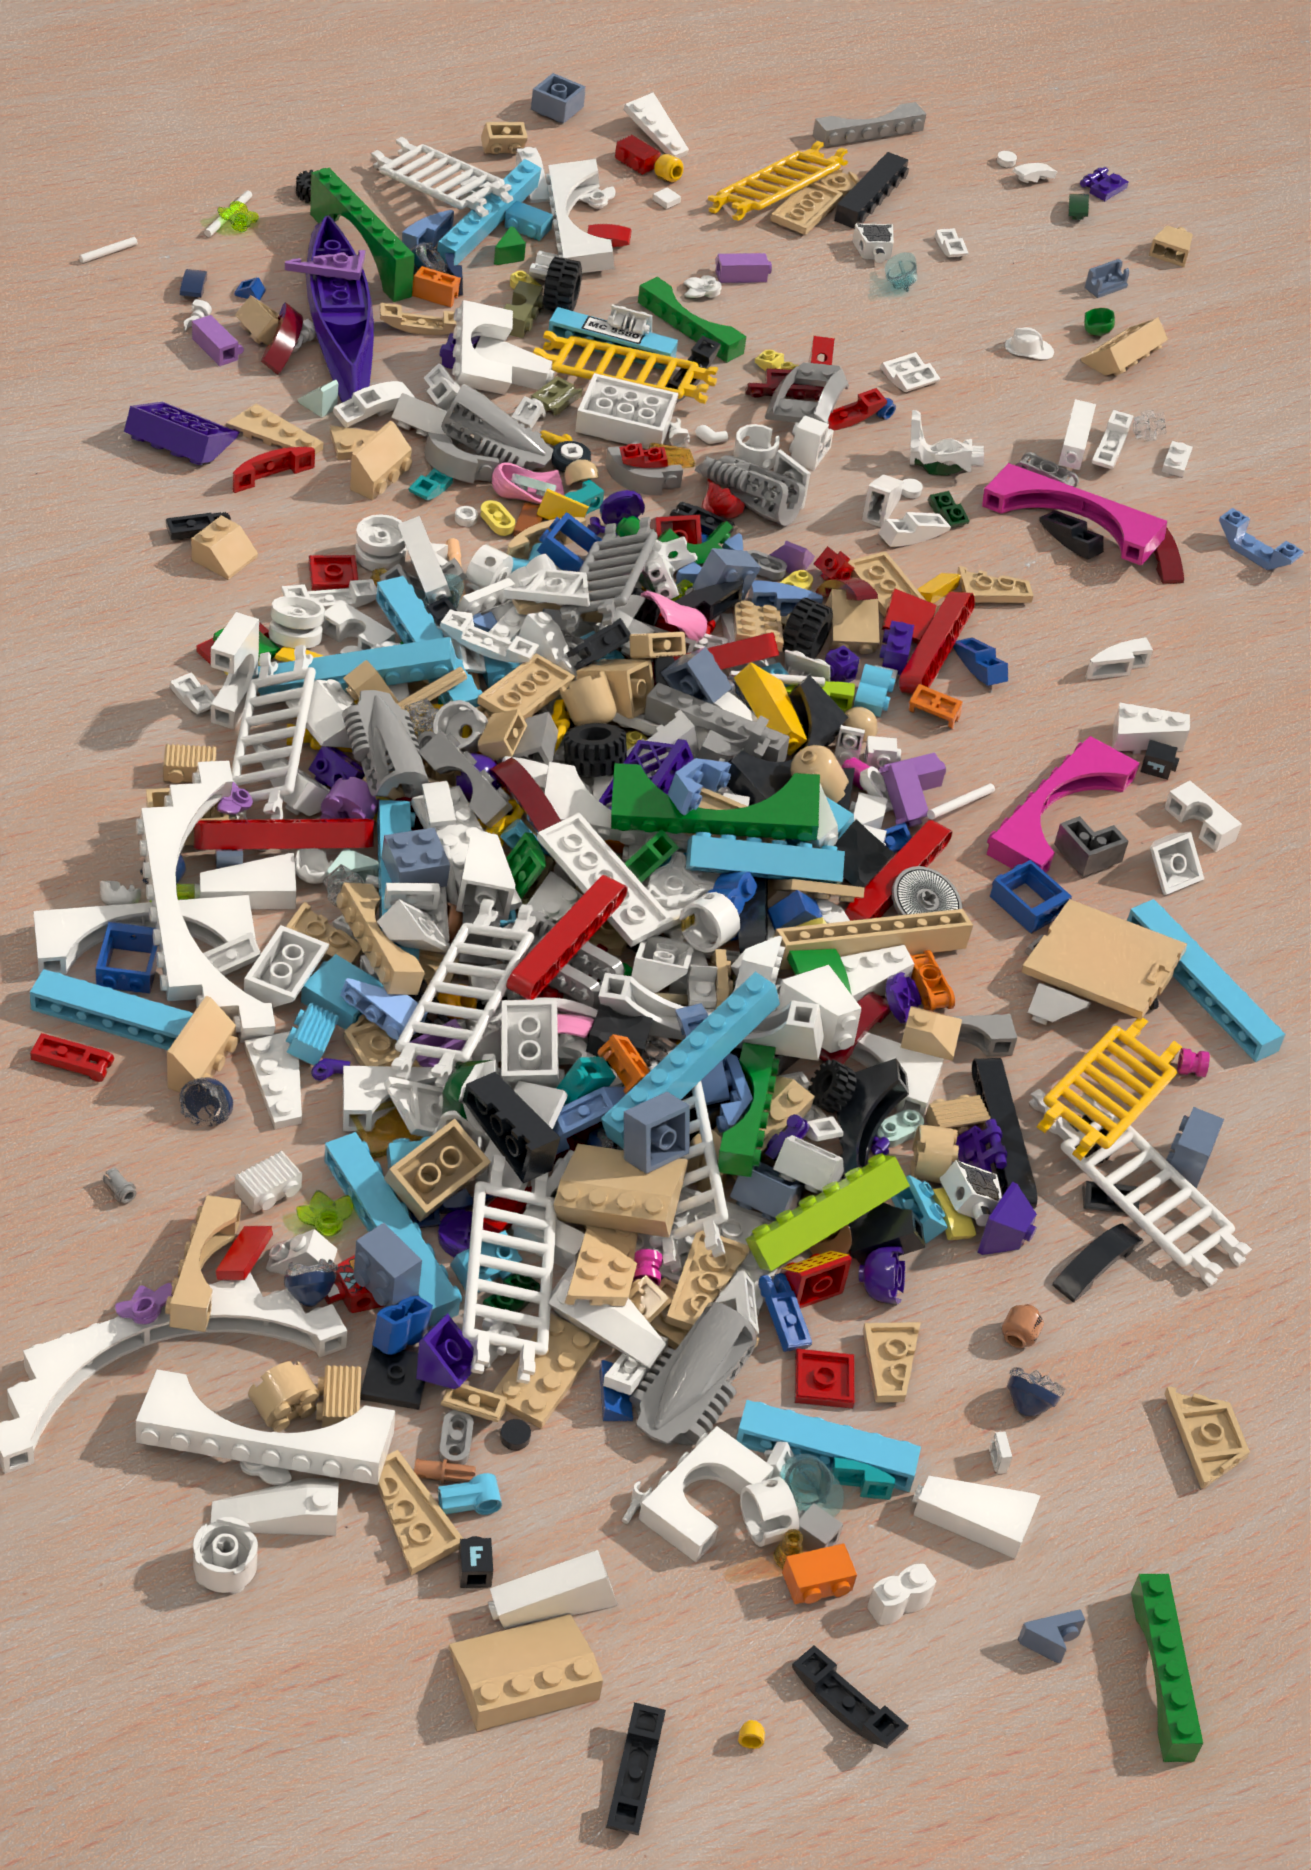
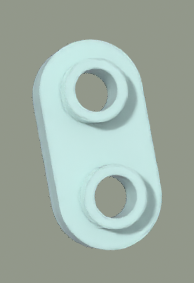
[511,473,556,496]
[875,1109,924,1148]

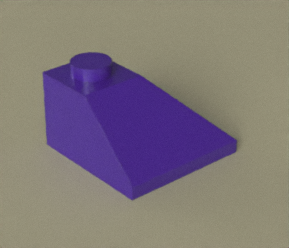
[977,1182,1037,1255]

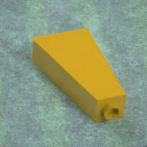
[734,662,807,755]

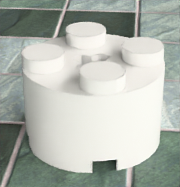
[193,1517,258,1594]

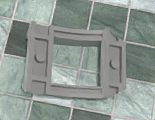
[765,362,849,424]

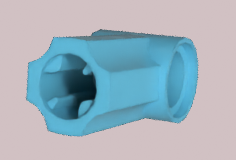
[438,1473,502,1515]

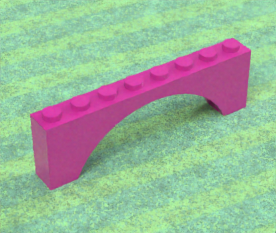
[982,463,1167,566]
[987,736,1139,873]

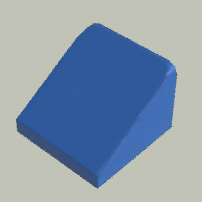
[234,277,266,301]

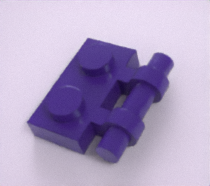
[1080,167,1129,202]
[765,1114,809,1161]
[956,1119,1008,1173]

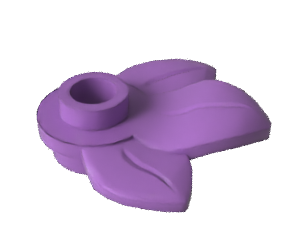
[217,782,253,815]
[115,1283,173,1324]

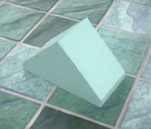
[297,380,338,417]
[327,848,379,891]

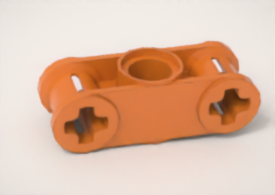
[910,950,955,1012]

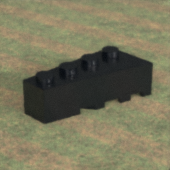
[463,1072,561,1184]

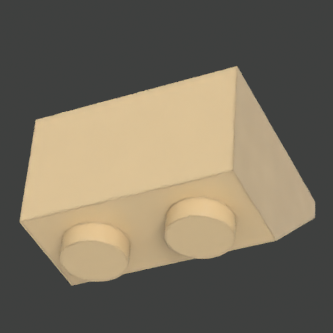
[235,295,280,345]
[191,515,258,580]

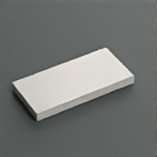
[475,1081,568,1191]

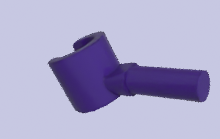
[588,517,617,536]
[871,1136,890,1156]

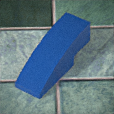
[953,637,1008,686]

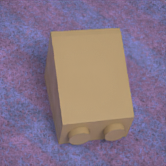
[825,589,879,654]
[576,659,654,719]

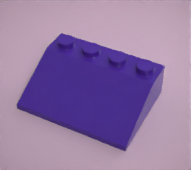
[124,401,240,465]

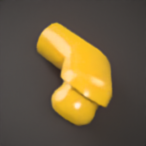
[540,430,572,446]

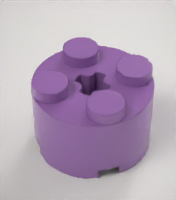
[321,777,379,819]

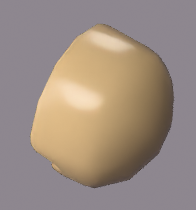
[565,460,599,486]
[842,707,878,742]

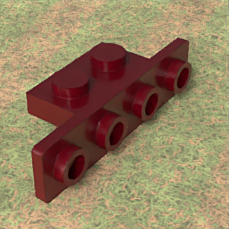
[745,368,824,401]

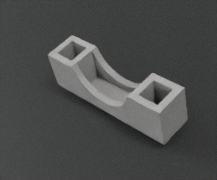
[418,731,513,828]
[952,1014,1017,1056]

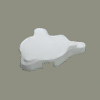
[648,852,715,909]

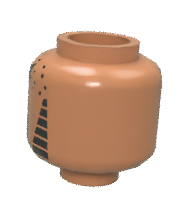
[1001,1304,1044,1348]

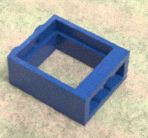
[537,512,602,572]
[990,860,1072,934]
[96,922,159,994]

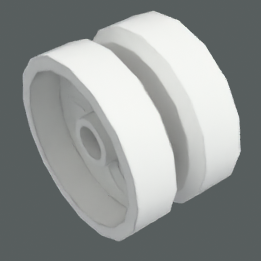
[355,514,407,573]
[269,596,325,648]

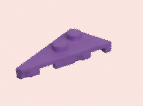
[285,250,366,280]

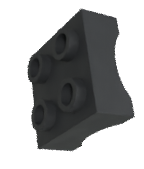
[834,819,894,888]
[586,1004,653,1058]

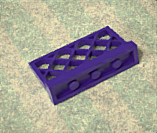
[599,739,694,810]

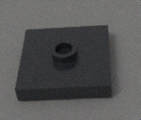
[360,1345,426,1410]

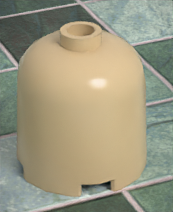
[559,671,617,727]
[790,745,849,803]

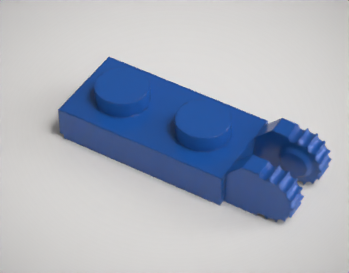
[758,1273,812,1352]

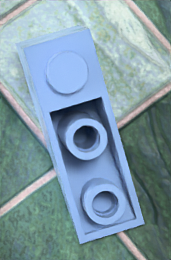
[340,978,428,1040]

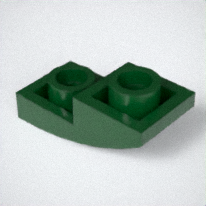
[1068,194,1089,220]
[927,491,970,528]
[482,1274,541,1313]

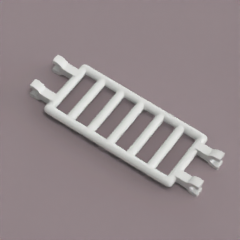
[371,137,513,217]
[228,645,316,820]
[391,899,536,1088]
[648,1050,728,1274]
[1049,1093,1252,1287]
[462,1154,557,1384]

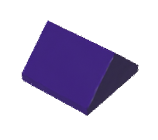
[416,1313,474,1389]

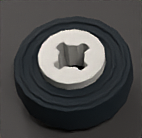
[551,441,591,472]

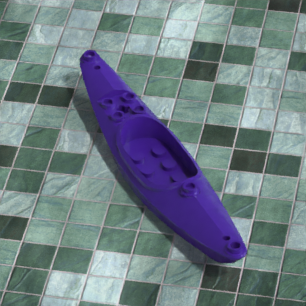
[306,216,374,403]

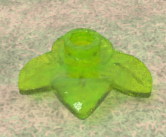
[217,201,259,232]
[296,1190,353,1236]

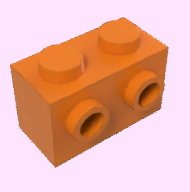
[782,1543,857,1605]

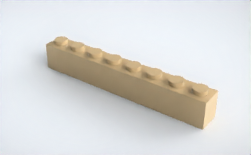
[774,909,973,970]

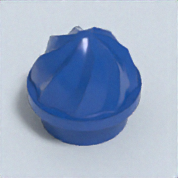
[876,398,896,419]

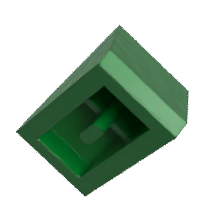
[494,226,526,265]

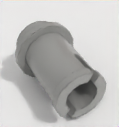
[102,1168,136,1203]

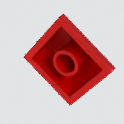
[650,515,702,544]

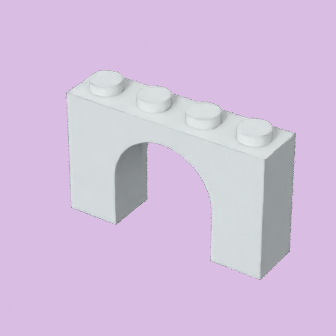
[452,300,513,395]
[211,612,259,730]
[511,1150,585,1270]
[639,1426,774,1562]

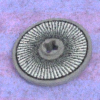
[892,866,962,915]

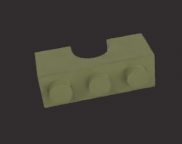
[504,281,544,338]

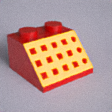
[780,1251,852,1309]

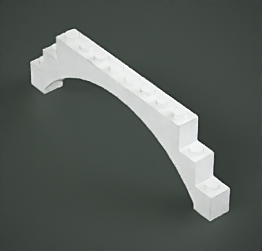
[136,761,275,1043]
[0,1273,347,1474]

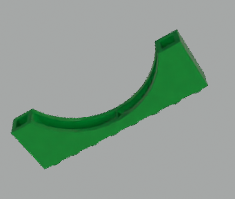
[310,167,414,302]
[611,763,820,841]

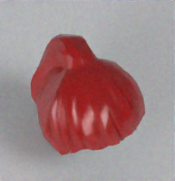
[702,478,745,519]

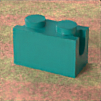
[556,1057,616,1106]

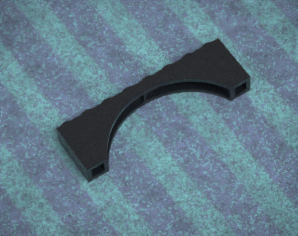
[727,675,848,806]
[837,1058,925,1265]

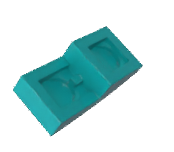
[408,468,453,501]
[830,1457,895,1500]

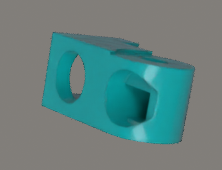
[565,479,604,514]

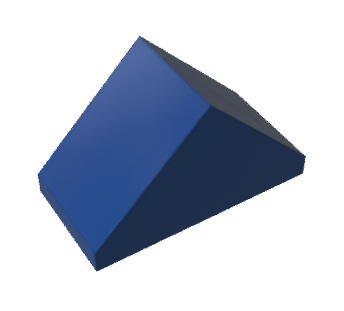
[767,890,823,932]

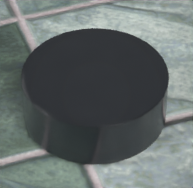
[500,1419,531,1450]

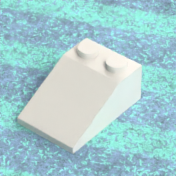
[501,999,559,1090]

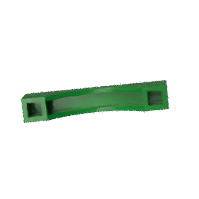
[637,277,747,363]
[624,829,679,883]
[718,1042,780,1177]
[1131,1574,1203,1762]

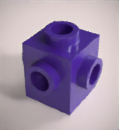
[825,645,860,683]

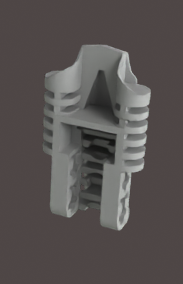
[441,384,553,471]
[695,455,805,526]
[342,690,429,798]
[492,911,624,1010]
[629,1302,757,1445]

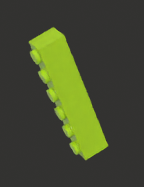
[745,1153,910,1271]

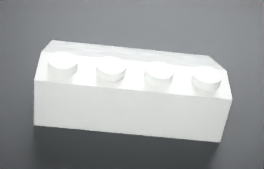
[575,373,678,449]

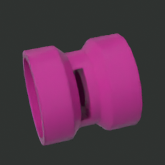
[1177,1048,1210,1078]
[632,1249,663,1286]

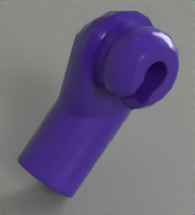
[311,1058,351,1081]

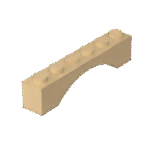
[336,883,425,995]
[165,1195,241,1332]

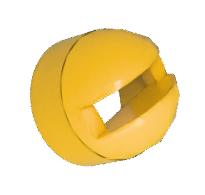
[738,1720,765,1749]

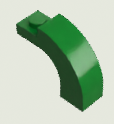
[657,521,733,566]

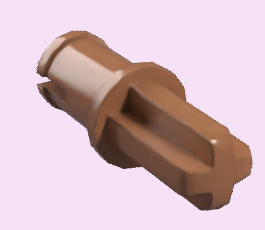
[414,1458,476,1484]

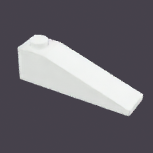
[252,743,330,816]
[548,1276,666,1368]

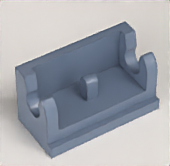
[1085,259,1129,298]

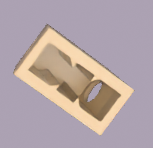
[1149,226,1193,267]

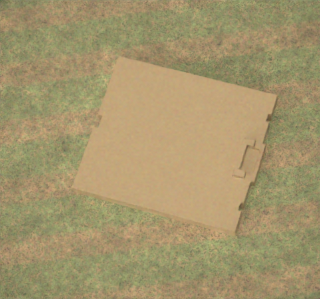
[1022,899,1187,1020]

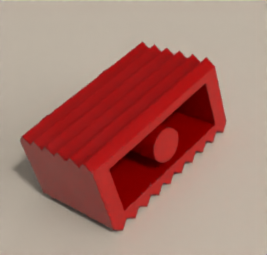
[615,134,661,175]

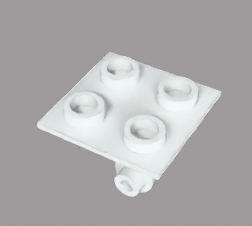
[607,305,652,335]
[785,650,830,682]

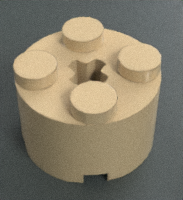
[910,1124,959,1183]
[248,1361,319,1432]

